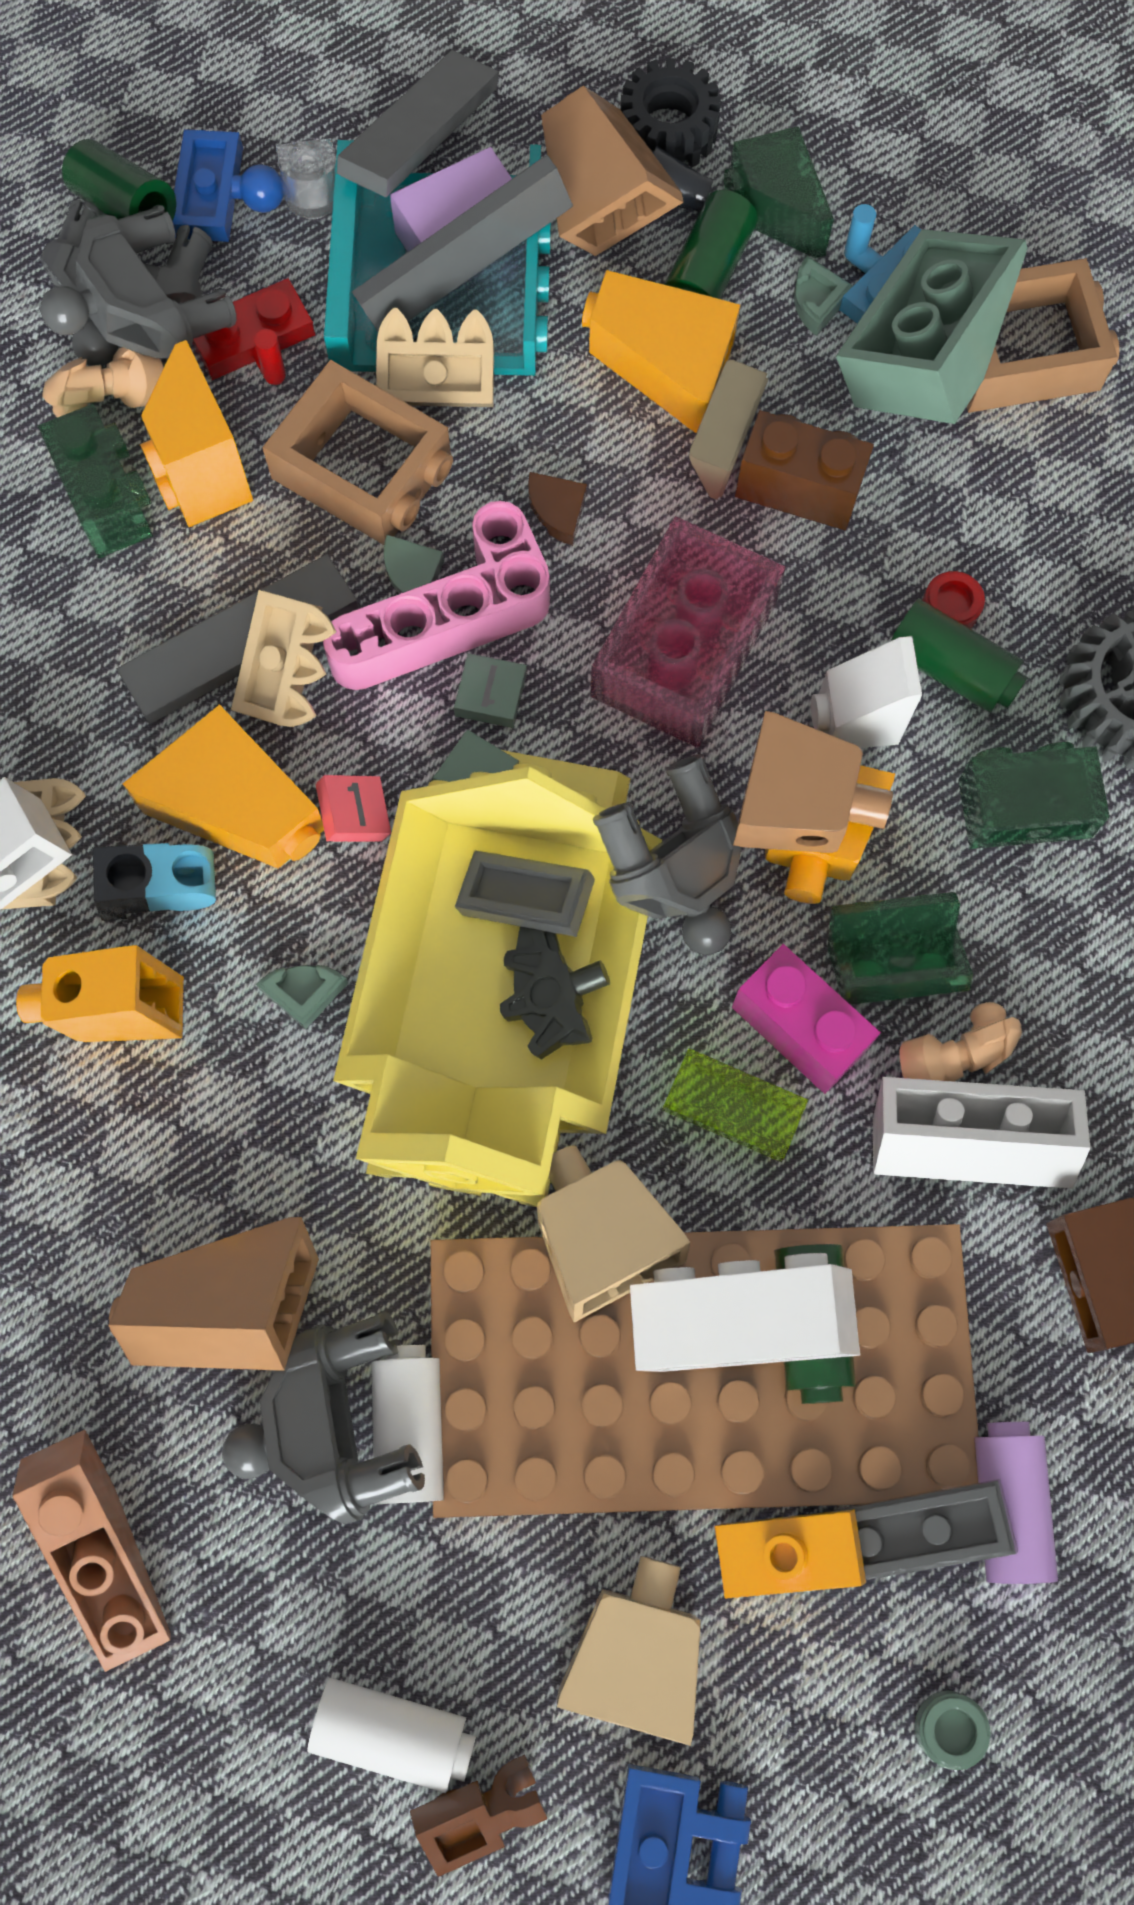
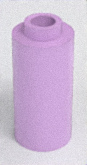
[974,1422,1058,1584]

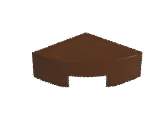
[528,472,587,546]

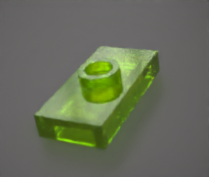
[662,1048,808,1162]

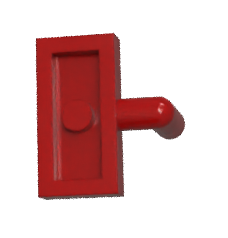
[192,278,315,385]

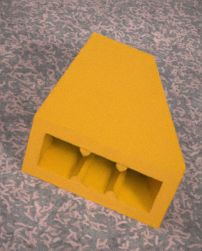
[582,270,741,433]
[122,704,324,869]

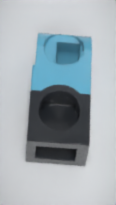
[92,843,216,921]

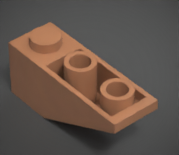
[12,1430,171,1672]

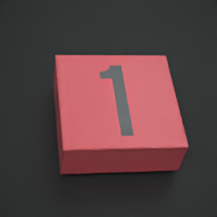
[315,775,391,842]

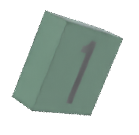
[454,653,527,728]

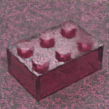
[590,516,786,749]

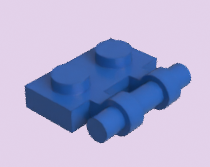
[607,1764,751,1905]

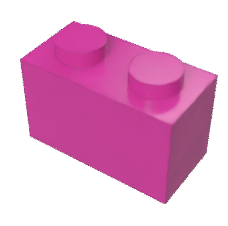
[732,944,881,1094]

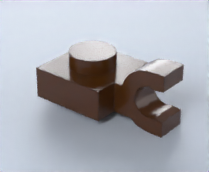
[410,1754,548,1877]

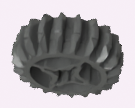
[1059,609,1134,771]

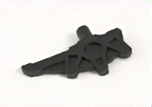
[500,927,610,1060]

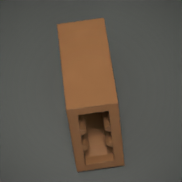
[541,85,683,256]
[109,1217,319,1371]

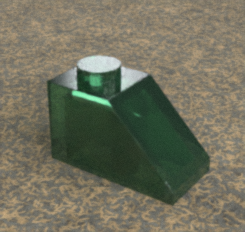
[724,126,834,258]

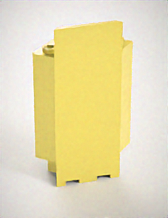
[333,750,662,1207]

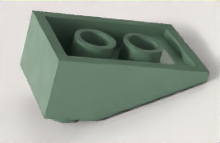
[836,229,1028,424]

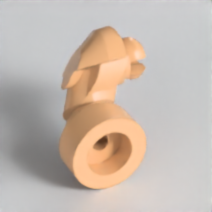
[43,347,164,424]
[900,1002,1022,1082]

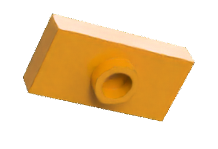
[715,1510,866,1599]

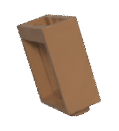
[967,258,1119,413]
[262,360,453,545]

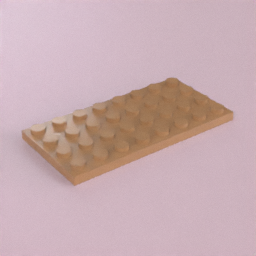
[430,1224,979,1518]

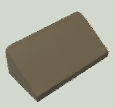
[689,360,769,500]

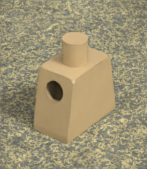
[537,1145,690,1322]
[557,1556,700,1746]

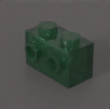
[37,403,153,559]
[958,742,1110,849]

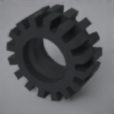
[620,58,721,168]

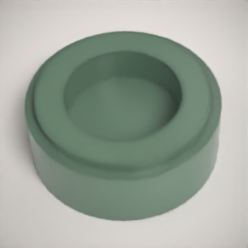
[915,1691,991,1770]

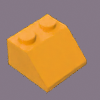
[140,340,254,527]

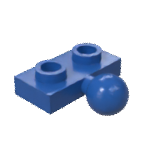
[172,129,284,242]

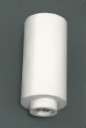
[371,1345,444,1504]
[307,1678,476,1793]

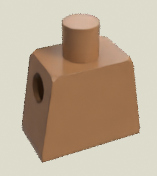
[733,711,893,853]

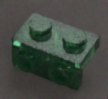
[828,892,973,1005]

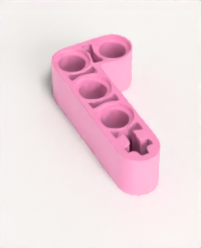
[323,501,550,690]

